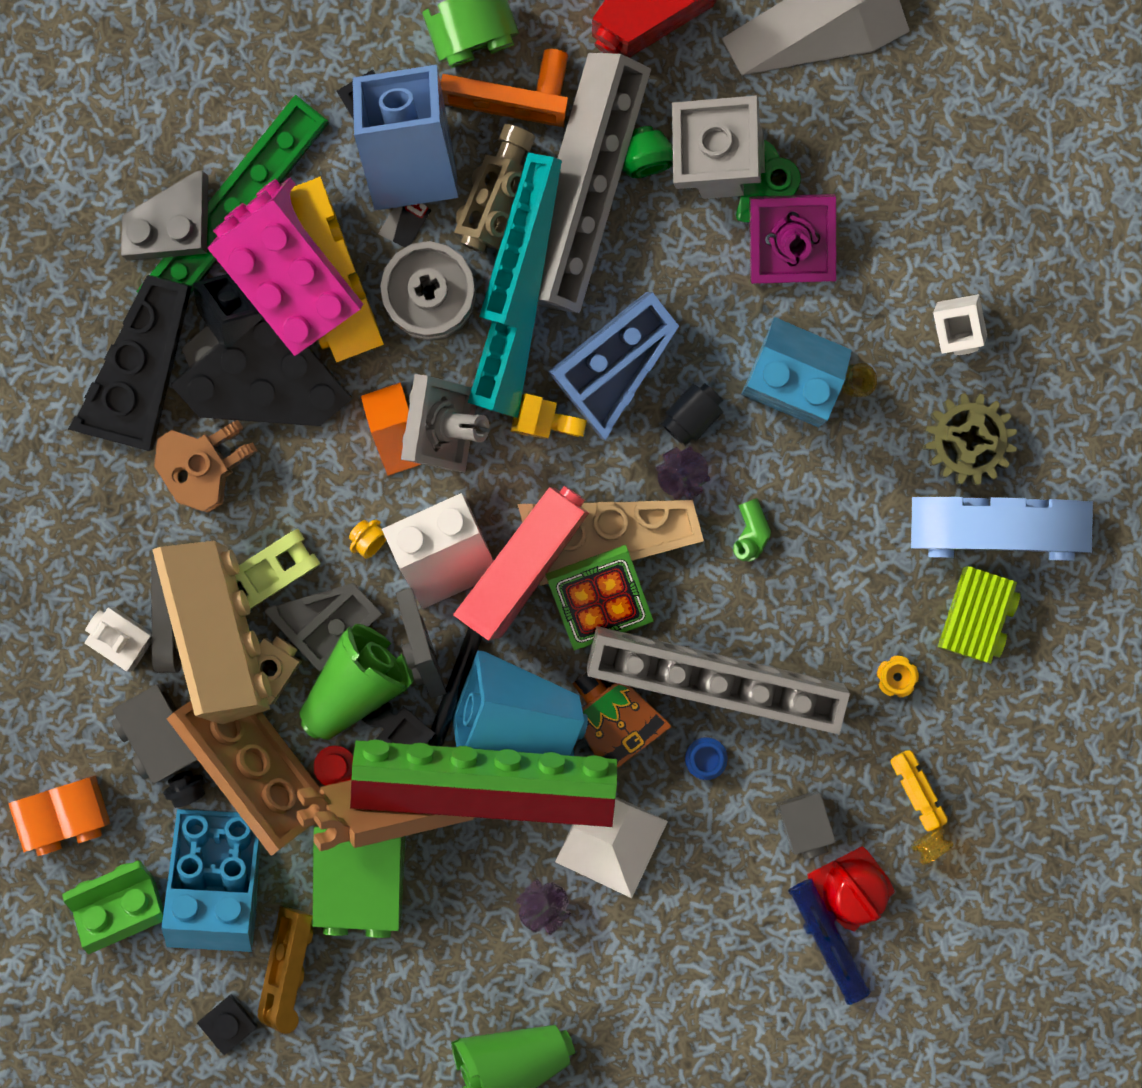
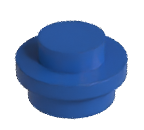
[685,737,728,780]

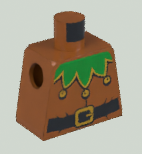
[572,672,671,768]

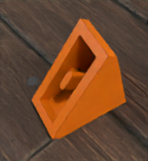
[361,382,422,476]

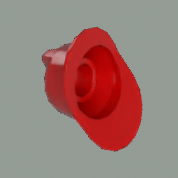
[807,846,895,932]

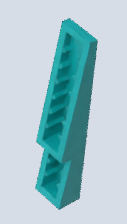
[468,152,562,418]

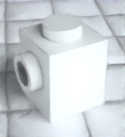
[933,294,987,355]

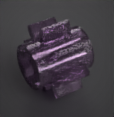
[656,446,710,500]
[516,879,571,935]

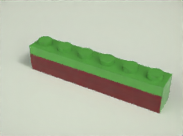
[350,740,617,827]

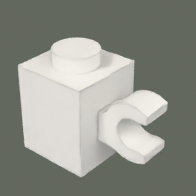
[85,607,152,671]

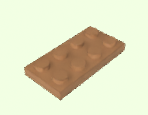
[167,701,320,856]

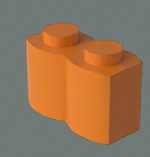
[8,775,111,857]

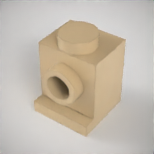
[256,636,302,705]

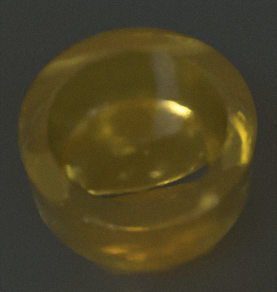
[841,363,877,397]

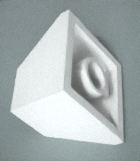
[555,797,668,898]

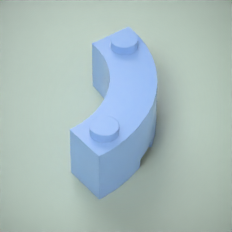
[911,497,1093,561]

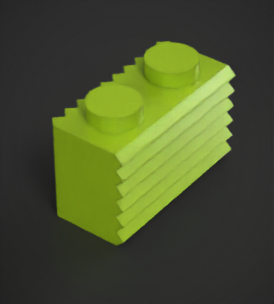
[938,566,1020,664]

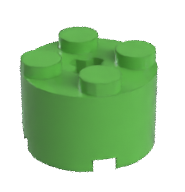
[422,0,519,69]

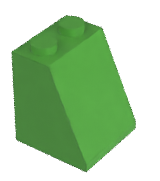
[313,825,406,938]

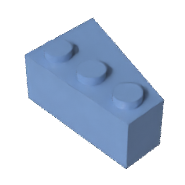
[547,292,679,440]

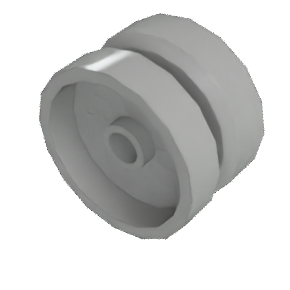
[380,241,477,341]

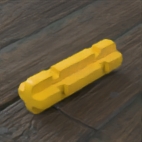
[890,750,948,831]

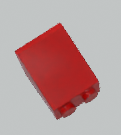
[592,0,717,58]

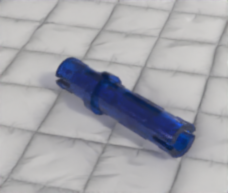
[788,878,871,1005]

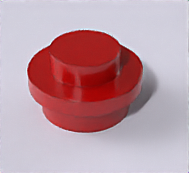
[314,745,353,786]

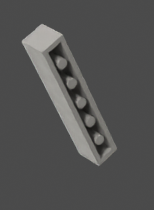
[538,53,651,313]

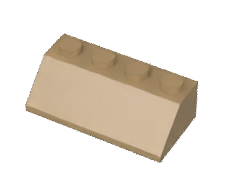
[152,541,272,724]

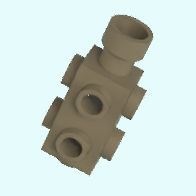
[454,124,536,253]

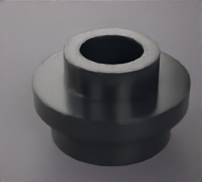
[163,771,205,808]

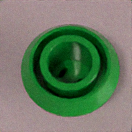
[622,126,673,178]

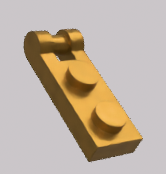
[258,906,313,1034]

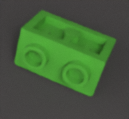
[62,861,164,955]

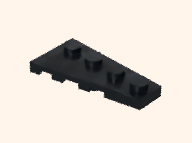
[68,275,192,451]

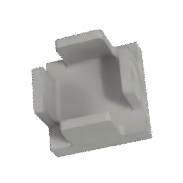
[672,95,765,199]

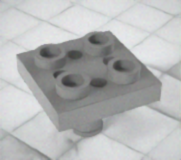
[401,374,490,473]

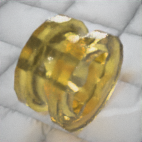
[910,827,954,865]

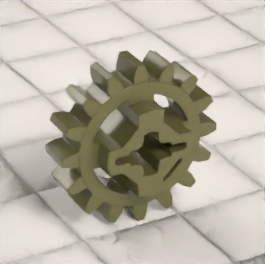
[923,393,1017,486]

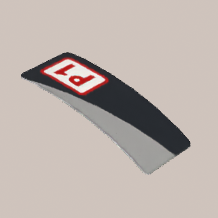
[378,204,432,247]

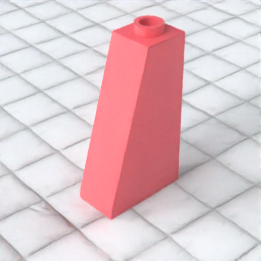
[453,486,590,641]

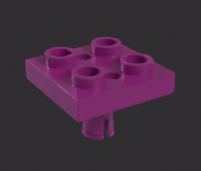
[749,194,836,284]

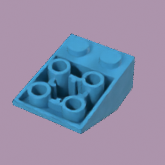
[161,809,260,952]

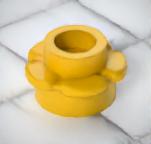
[349,519,386,559]
[877,656,919,698]

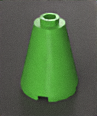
[299,624,414,740]
[451,1025,575,1088]

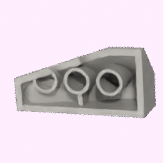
[722,0,910,76]

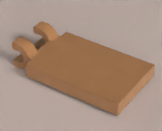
[297,780,474,851]

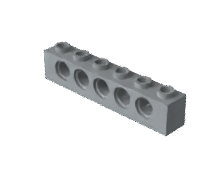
[587,626,850,735]

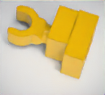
[510,393,587,439]

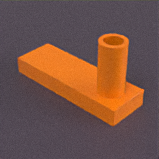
[441,49,569,128]

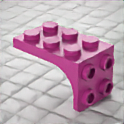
[208,177,363,356]

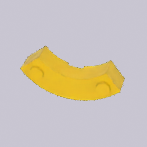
[290,176,384,363]

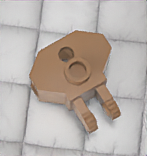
[154,420,258,513]

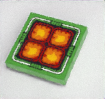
[545,545,654,651]

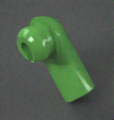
[733,498,771,562]

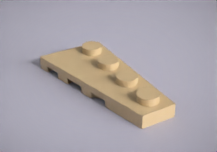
[518,500,704,586]

